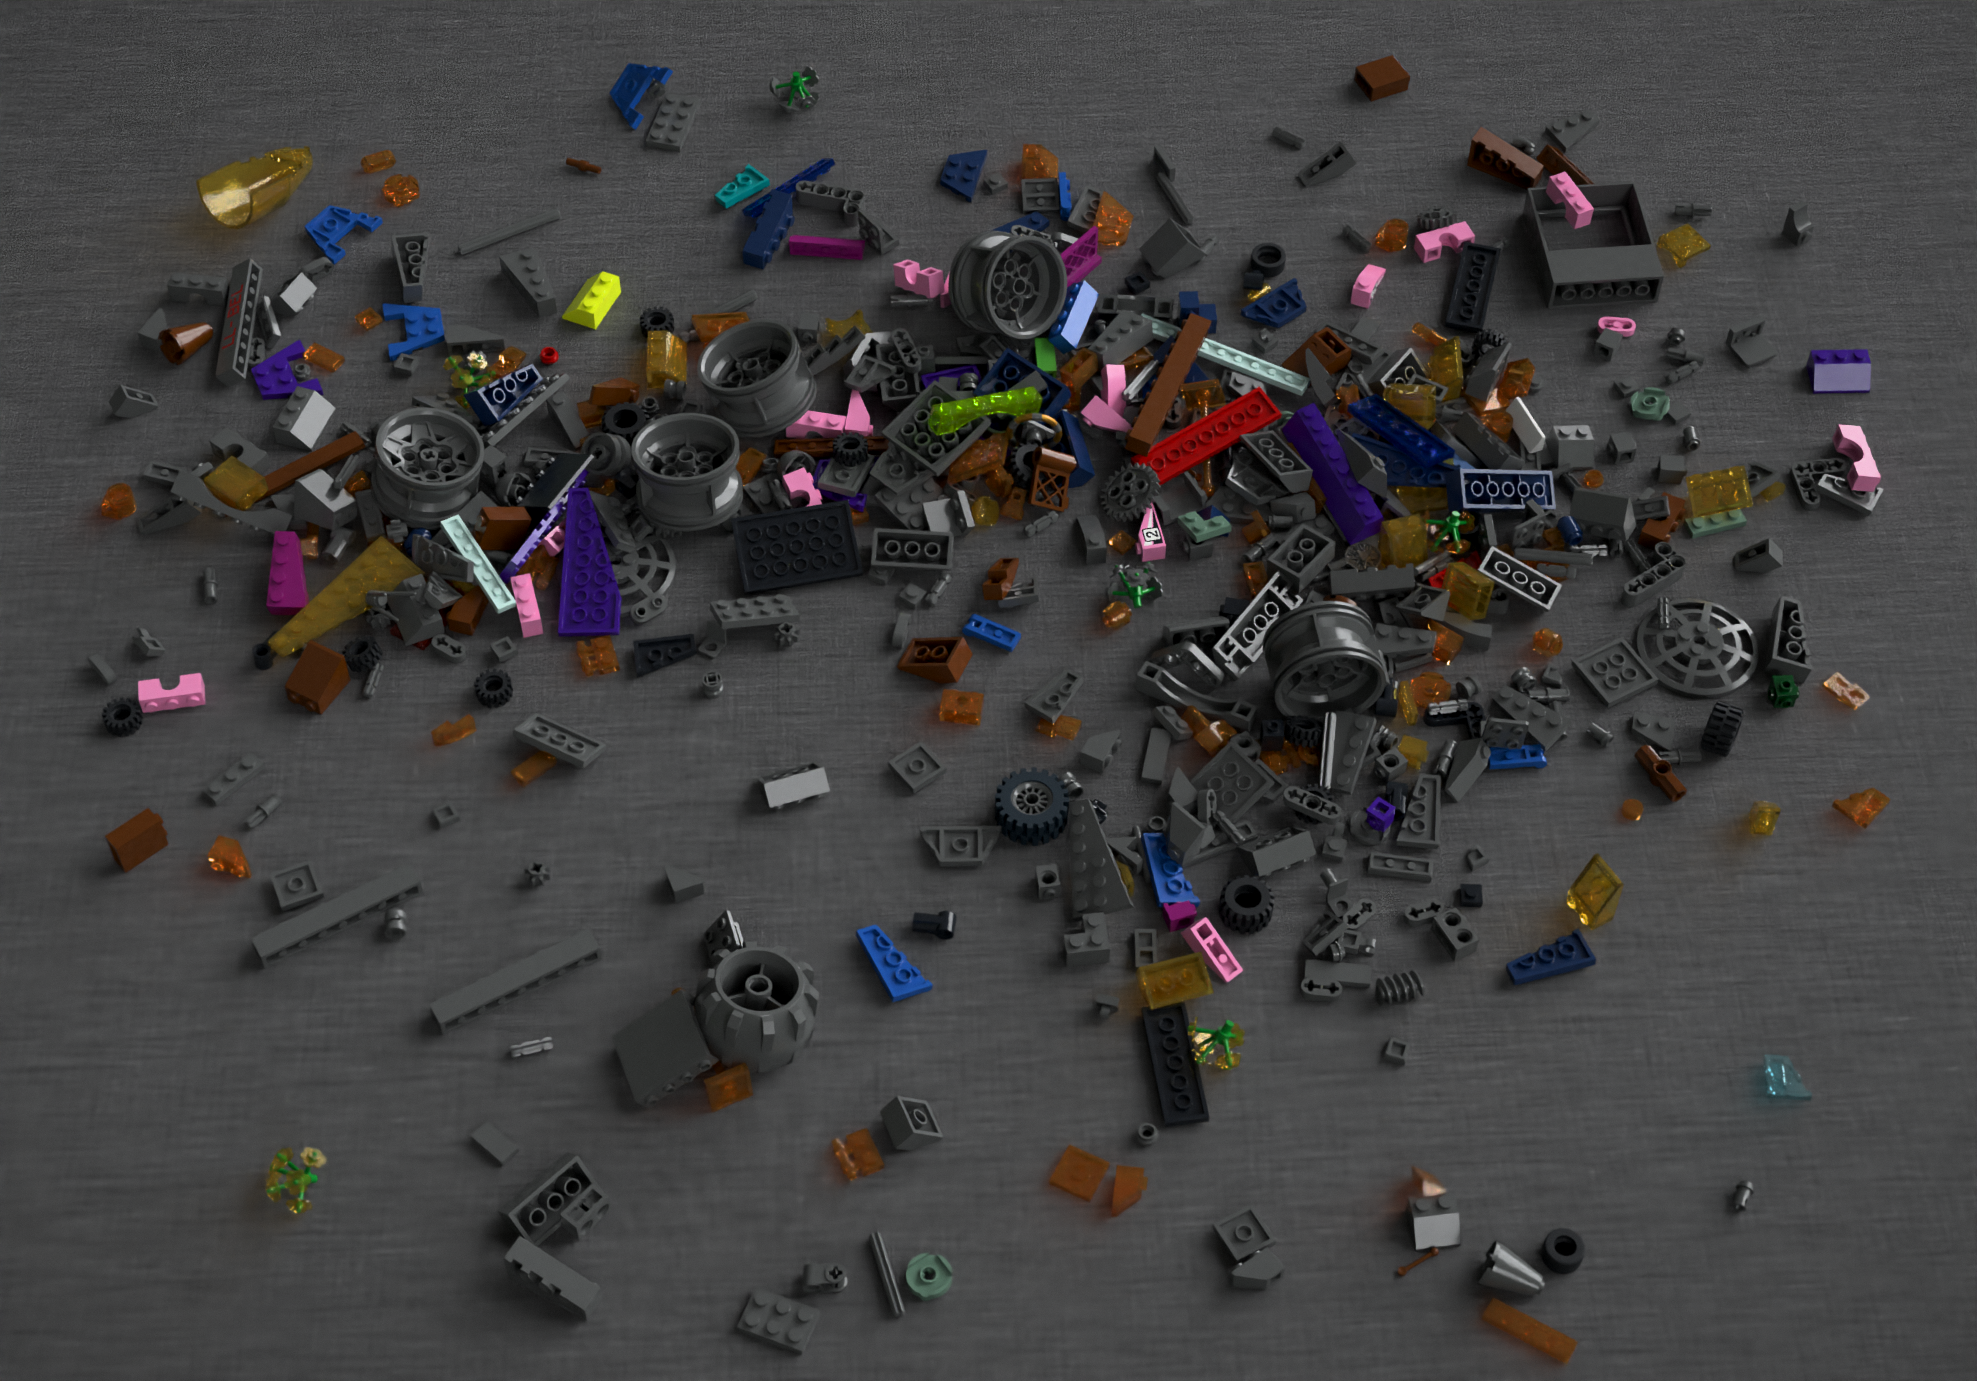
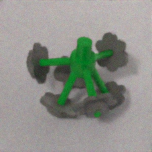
[769,66,820,112]
[1106,562,1163,608]

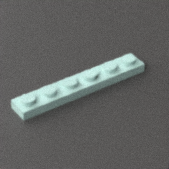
[440,515,516,614]

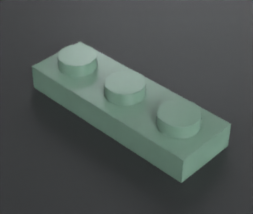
[1684,507,1747,539]

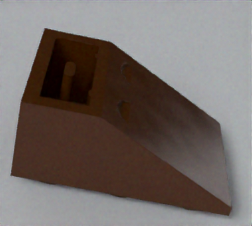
[1281,327,1351,387]

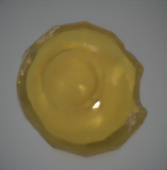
[972,496,999,526]

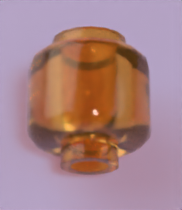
[1101,601,1132,630]
[1532,628,1563,657]

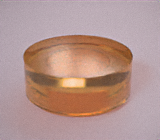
[1621,799,1644,820]

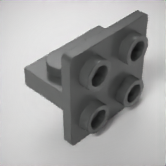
[704,910,743,960]

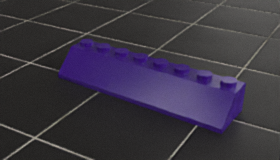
[1282,403,1386,545]

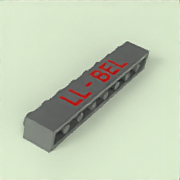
[215,258,263,387]

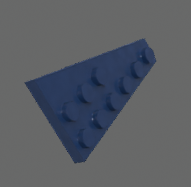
[1344,433,1461,488]

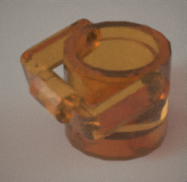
[1375,219,1409,253]
[1482,410,1513,443]
[101,483,137,520]

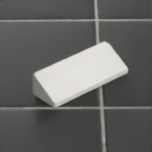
[1504,397,1545,453]

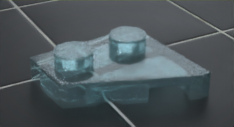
[1763,1055,1812,1101]

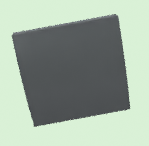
[1021,178,1059,212]

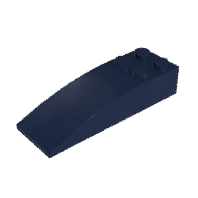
[1445,469,1556,513]

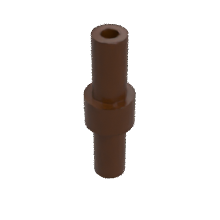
[566,158,601,174]

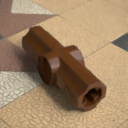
[1634,745,1687,802]

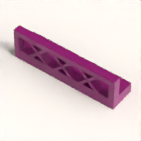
[789,235,865,260]

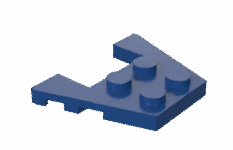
[610,63,673,130]
[304,205,383,265]
[382,303,445,362]

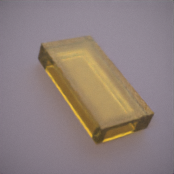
[1398,681,1418,726]

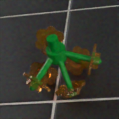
[1420,510,1475,554]

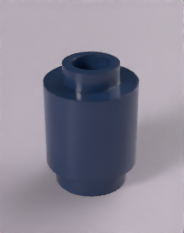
[1556,516,1583,546]

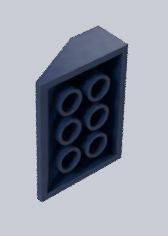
[973,348,1071,426]

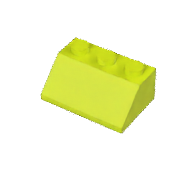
[562,271,621,329]

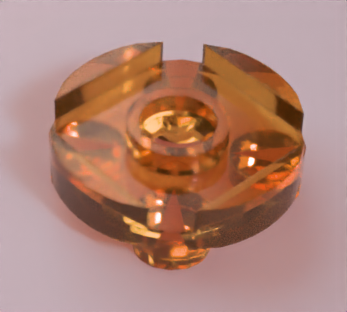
[382,174,420,207]
[982,459,1014,498]
[1409,672,1451,709]

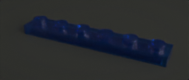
[742,158,836,218]

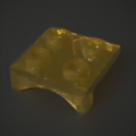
[1657,223,1711,268]
[825,309,873,338]

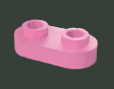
[1597,317,1636,337]

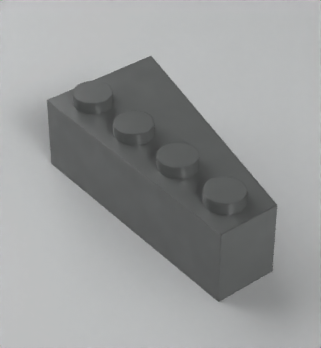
[1764,596,1812,683]

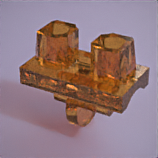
[1336,384,1366,419]
[343,470,371,499]

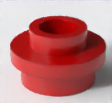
[540,347,559,364]

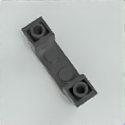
[843,332,891,392]

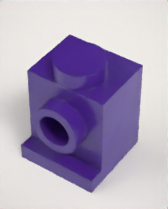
[1366,797,1396,833]

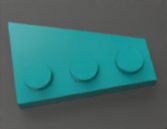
[715,164,770,208]

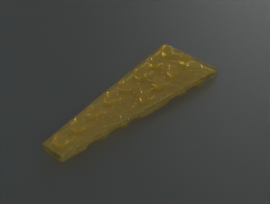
[268,536,425,657]

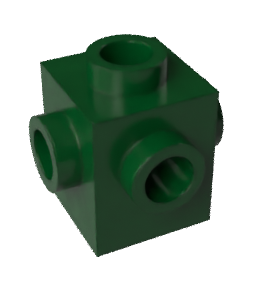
[1767,675,1799,708]

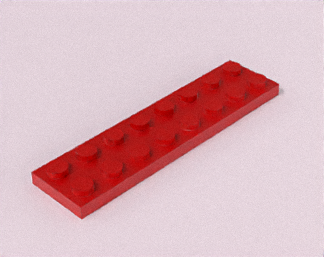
[1131,386,1281,485]

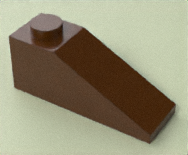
[588,377,640,405]
[446,584,489,636]

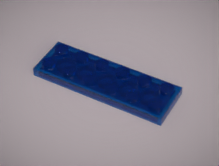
[1347,394,1455,468]

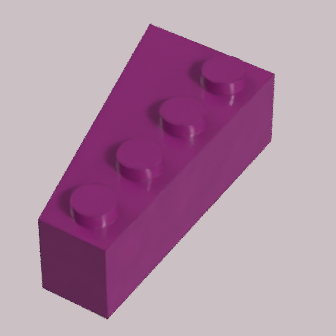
[266,531,311,616]

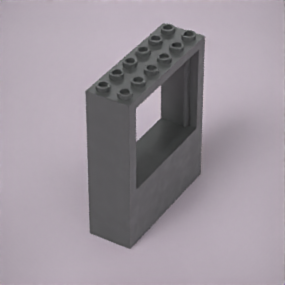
[1523,182,1664,309]

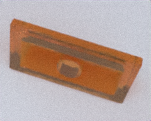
[510,750,558,788]
[1411,1166,1446,1196]

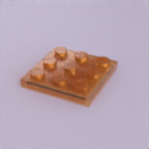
[948,432,1009,484]

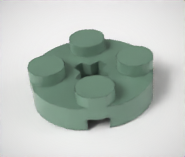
[1631,387,1670,421]
[906,1253,952,1301]

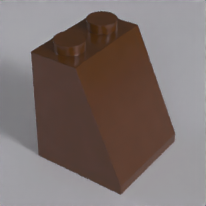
[284,640,351,715]

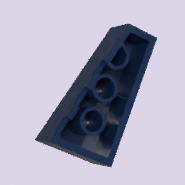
[742,189,795,270]
[463,364,543,426]

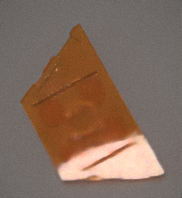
[1092,191,1134,246]

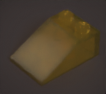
[1567,853,1624,931]

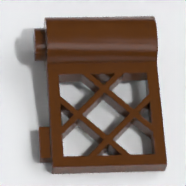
[1028,446,1076,512]

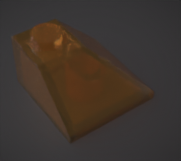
[1022,144,1058,180]

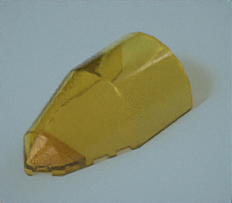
[196,146,313,229]

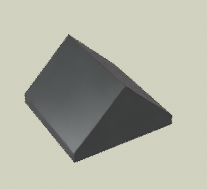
[1395,585,1450,621]

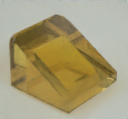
[1760,481,1786,501]

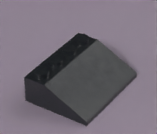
[512,454,594,526]

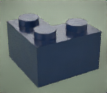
[1177,291,1217,333]

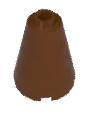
[158,322,213,365]

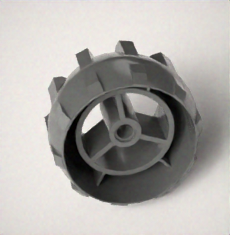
[694,940,819,1073]

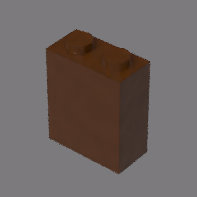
[1354,55,1410,102]
[471,507,532,550]
[105,808,169,873]

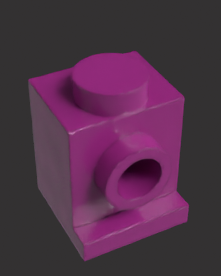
[1162,900,1197,932]

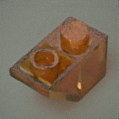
[207,835,252,878]

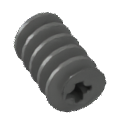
[1375,970,1424,1006]

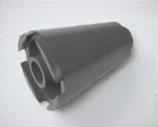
[1476,1241,1545,1297]

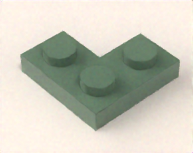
[1178,511,1231,543]

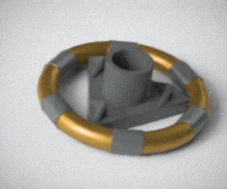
[1006,413,1062,449]

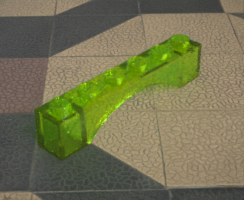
[928,386,1043,435]

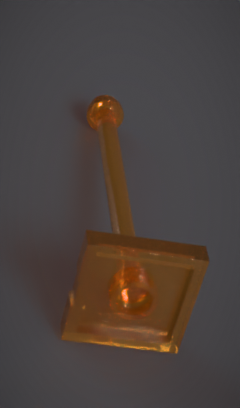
[1181,379,1226,497]
[671,987,754,1113]

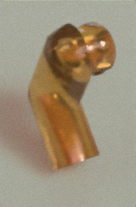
[588,479,616,496]

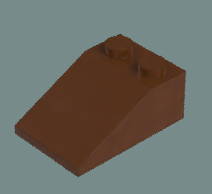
[897,637,973,683]

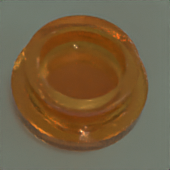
[1584,470,1604,488]

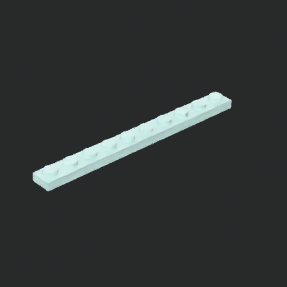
[1141,313,1310,396]

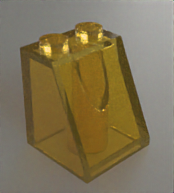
[1383,383,1436,431]
[1378,513,1428,568]

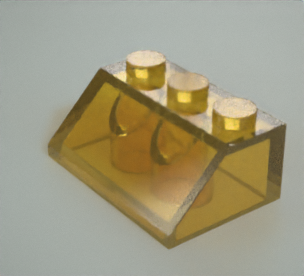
[647,330,687,388]
[1428,336,1463,403]
[1685,466,1753,518]
[1135,952,1214,1010]

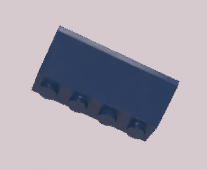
[1041,410,1095,490]

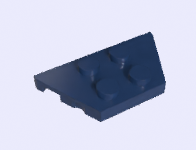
[940,150,988,202]
[1241,278,1307,328]

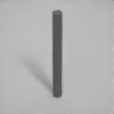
[1413,545,1456,576]

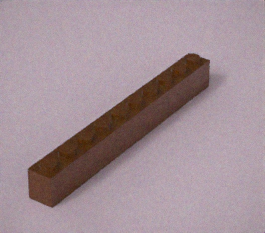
[1124,313,1212,457]

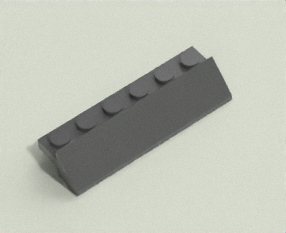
[1212,570,1303,681]

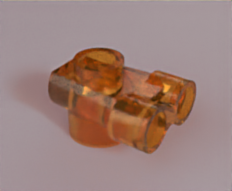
[999,487,1027,521]
[299,535,318,559]

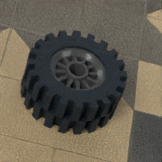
[995,767,1069,846]

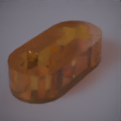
[361,150,396,174]

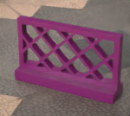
[1060,226,1102,287]

